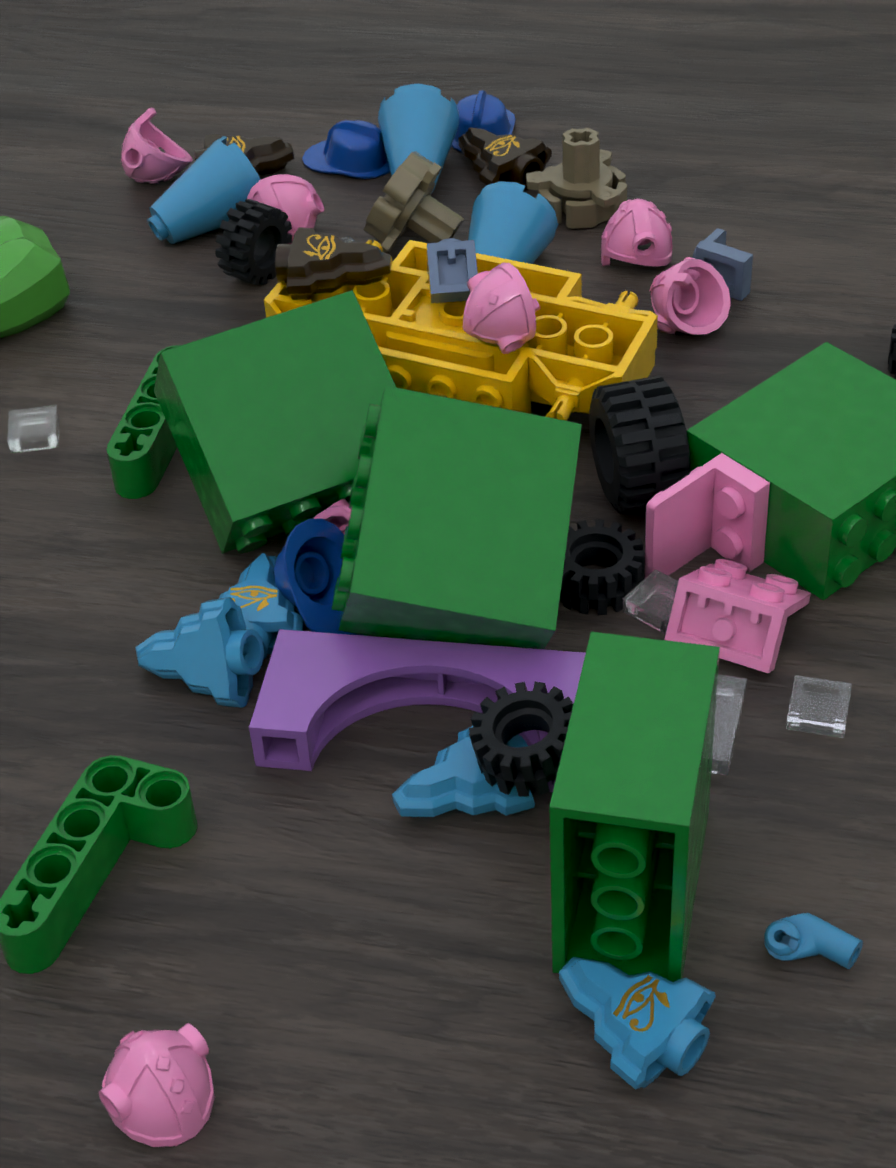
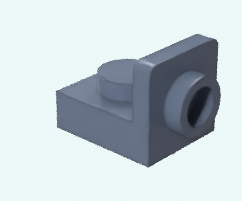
[692,228,753,301]
[427,238,478,303]

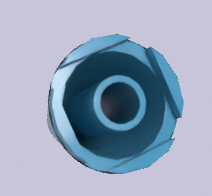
[378,83,459,192]
[147,136,261,244]
[468,181,558,264]

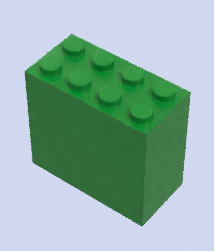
[154,290,396,554]
[687,342,896,601]
[331,385,582,649]
[549,631,720,982]

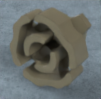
[526,128,627,229]
[364,151,464,254]

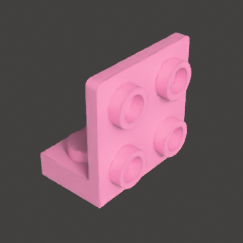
[645,453,770,585]
[664,559,811,673]

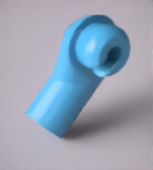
[764,913,863,969]

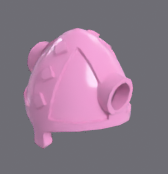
[121,108,193,184]
[247,174,324,244]
[601,198,672,267]
[650,257,731,335]
[463,262,541,354]
[99,1023,215,1147]

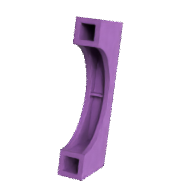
[249,629,586,792]

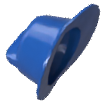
[451,90,515,153]
[302,120,390,179]
[274,519,360,635]

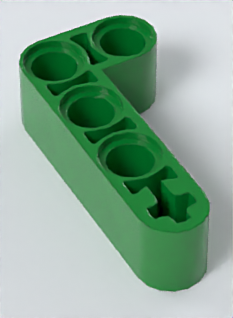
[106,345,181,499]
[0,755,198,974]

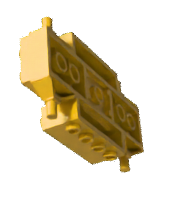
[264,240,658,421]

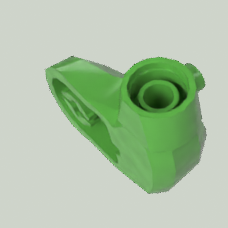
[0,216,70,339]

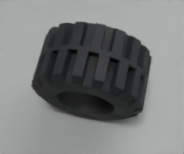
[589,376,690,513]

